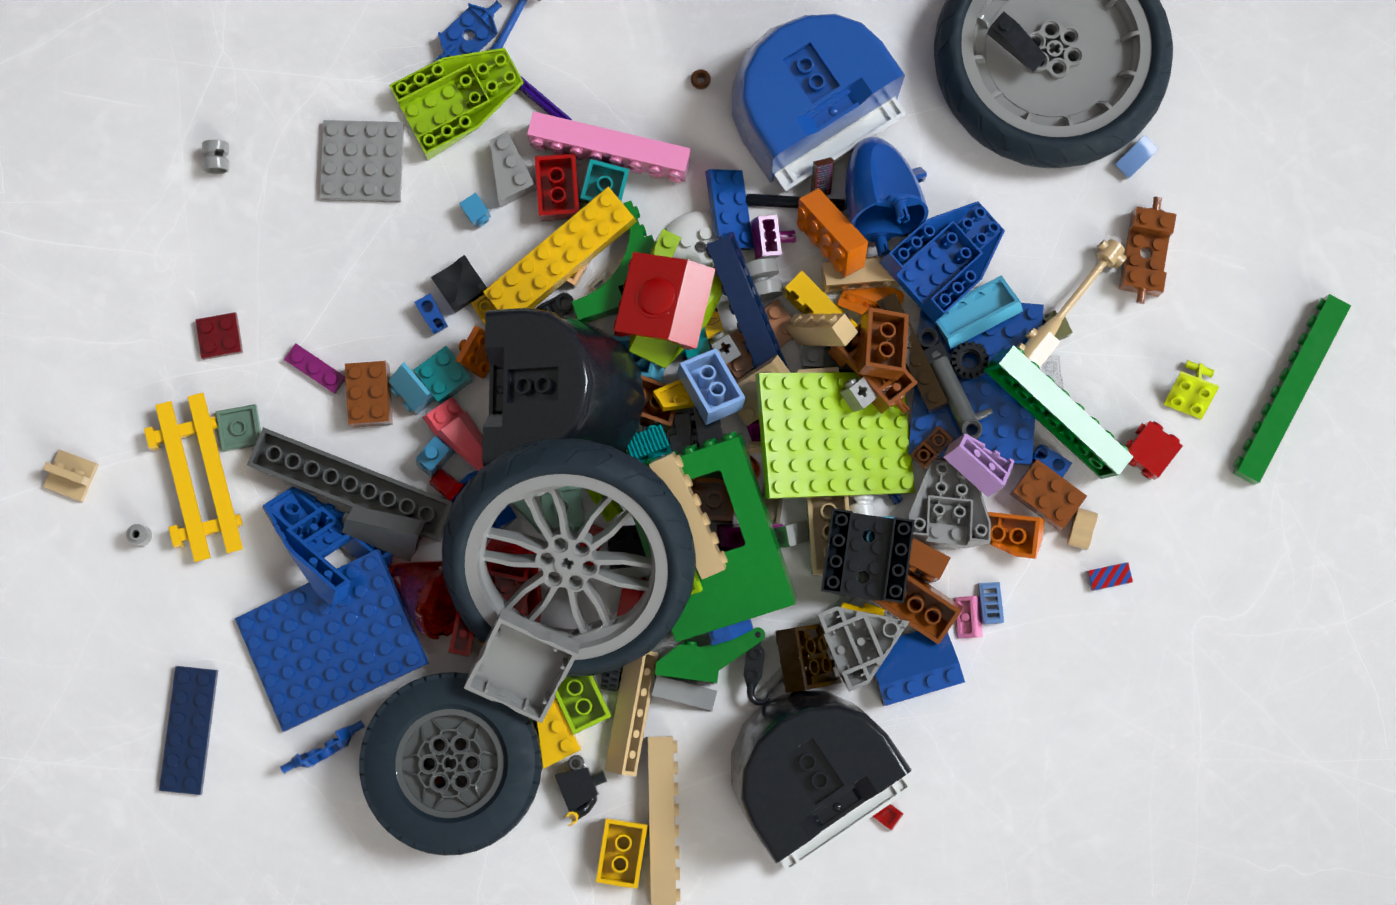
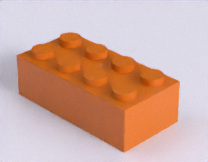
[796,188,868,277]

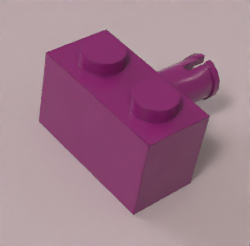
[751,215,796,260]

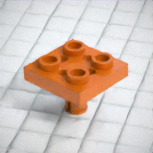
[455,326,490,379]

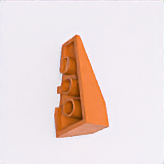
[988,512,1045,559]

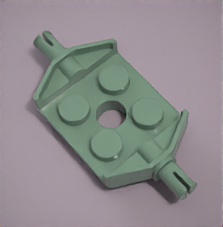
[541,486,585,543]

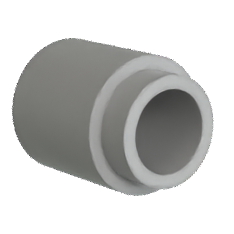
[126,524,152,546]

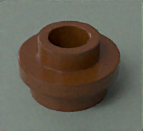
[691,69,711,90]

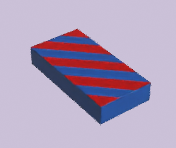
[1087,562,1133,591]

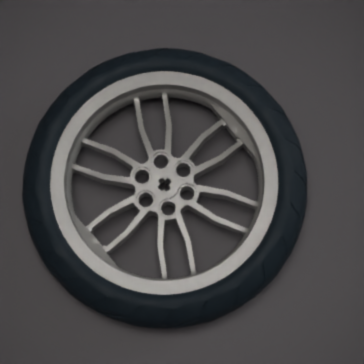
[442,438,696,676]

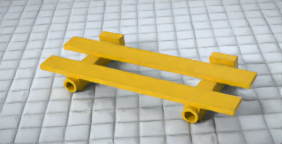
[144,392,243,562]

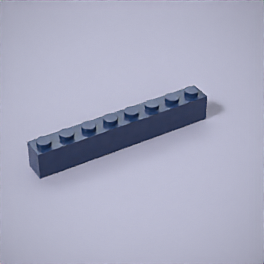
[706,231,790,371]

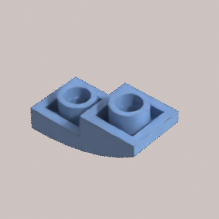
[1115,134,1158,178]

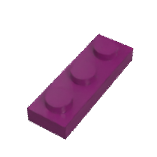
[284,343,346,394]

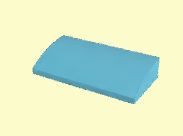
[934,275,1023,349]

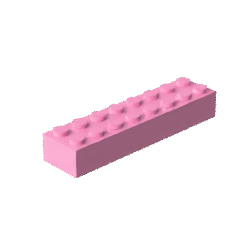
[527,111,691,183]

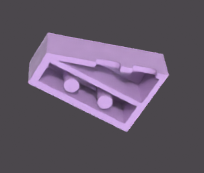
[944,433,1015,497]

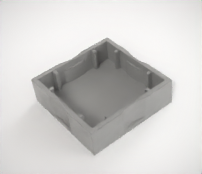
[464,608,580,723]

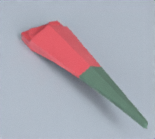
[422,396,542,534]

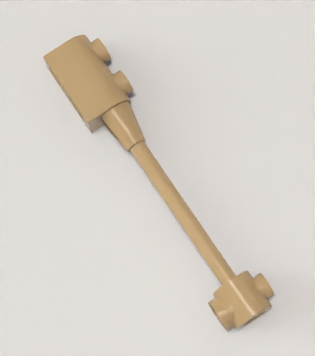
[1016,239,1127,367]

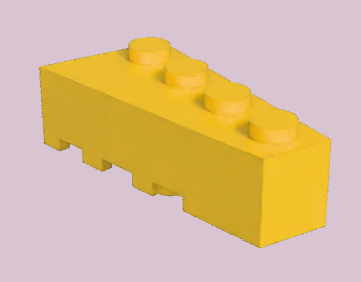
[783,271,858,327]

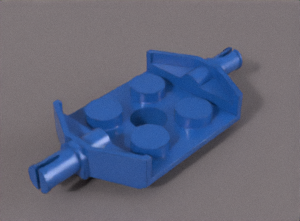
[434,0,502,62]
[280,720,365,774]

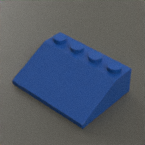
[874,631,965,706]

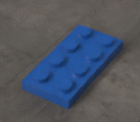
[705,169,754,250]

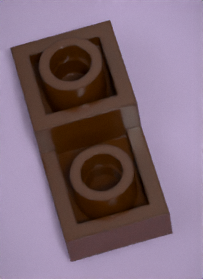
[909,425,954,470]

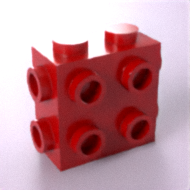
[1125,421,1183,480]

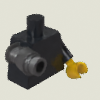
[554,755,607,826]

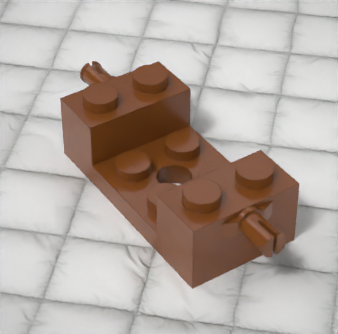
[1119,196,1177,304]
[828,323,918,415]

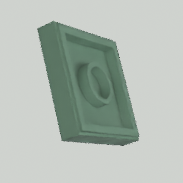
[215,404,261,452]

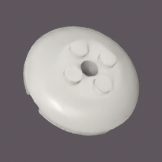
[666,211,715,267]

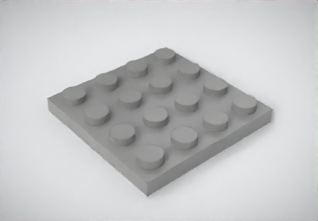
[320,120,404,202]

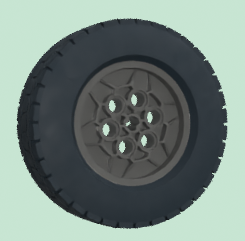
[359,672,542,856]

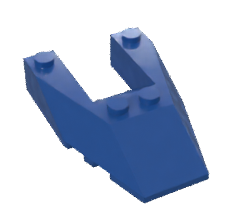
[262,486,394,607]

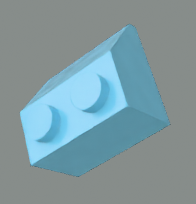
[389,362,435,414]

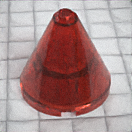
[389,560,457,640]

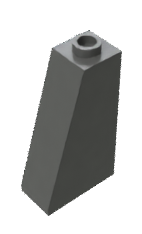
[341,506,426,562]

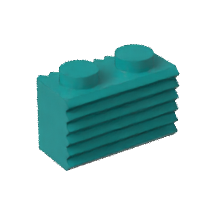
[626,425,672,463]

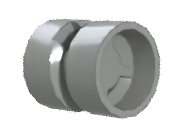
[202,140,229,174]

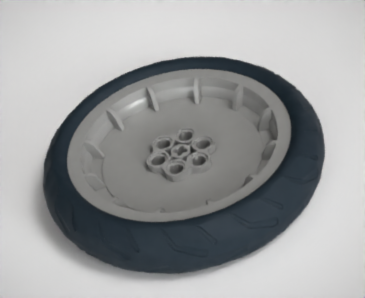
[934,0,1173,168]

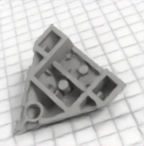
[817,606,910,692]

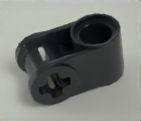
[536,293,574,316]

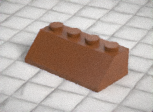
[872,572,963,645]

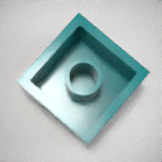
[580,159,629,203]
[414,346,473,404]

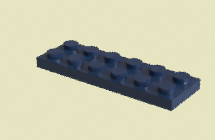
[159,666,219,795]

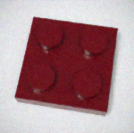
[195,312,243,360]

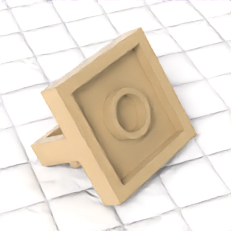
[43,449,99,502]

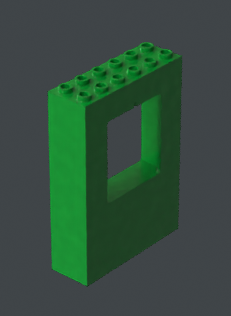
[632,431,797,642]

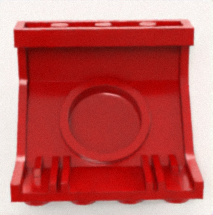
[613,252,715,350]

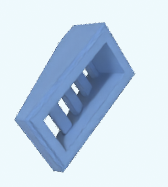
[979,582,1004,624]

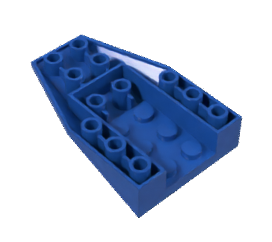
[879,201,1005,322]

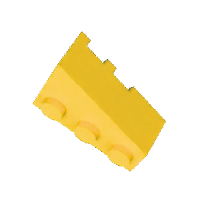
[537,696,582,769]

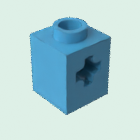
[459,192,491,228]

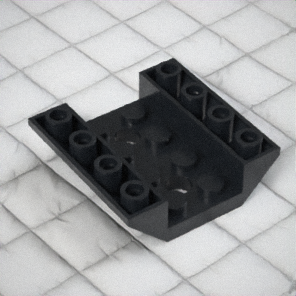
[821,508,915,603]

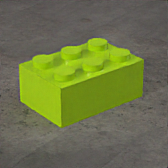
[555,675,612,735]

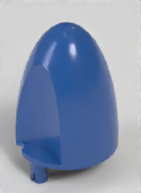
[845,137,929,258]

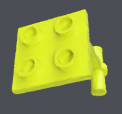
[1164,360,1219,420]

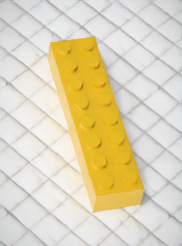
[483,186,637,310]

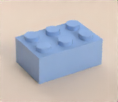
[677,348,745,425]

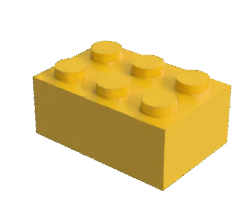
[596,817,648,889]

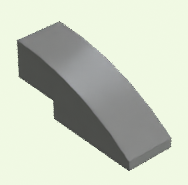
[652,675,717,711]

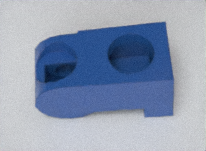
[414,293,448,335]
[1032,444,1072,478]

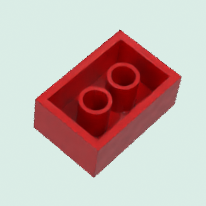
[535,154,580,221]

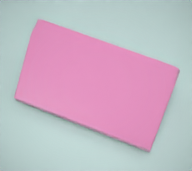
[955,596,983,638]

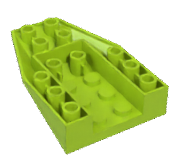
[389,48,524,161]

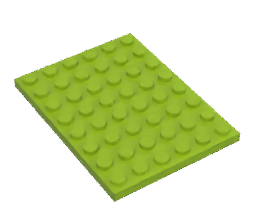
[755,372,915,499]

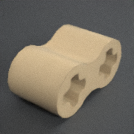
[1067,508,1098,550]

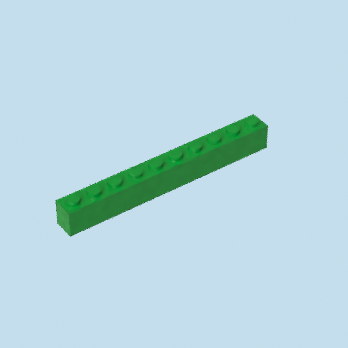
[1233,294,1351,485]

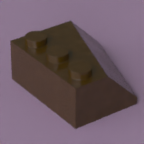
[775,624,842,693]

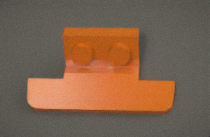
[837,287,904,315]

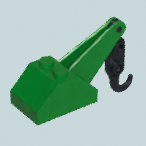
[655,627,771,706]

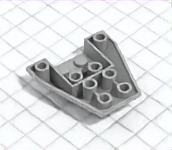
[908,460,991,549]

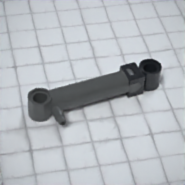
[918,327,993,440]

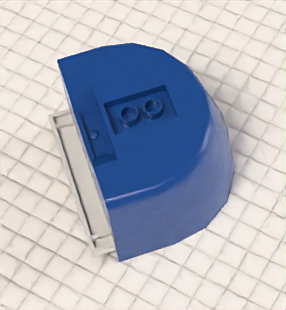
[732,14,906,193]

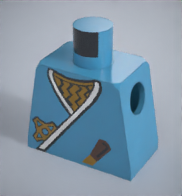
[416,436,455,478]

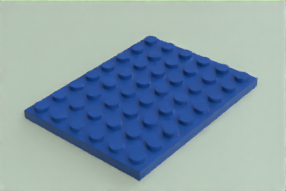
[908,303,1044,466]
[235,549,429,732]

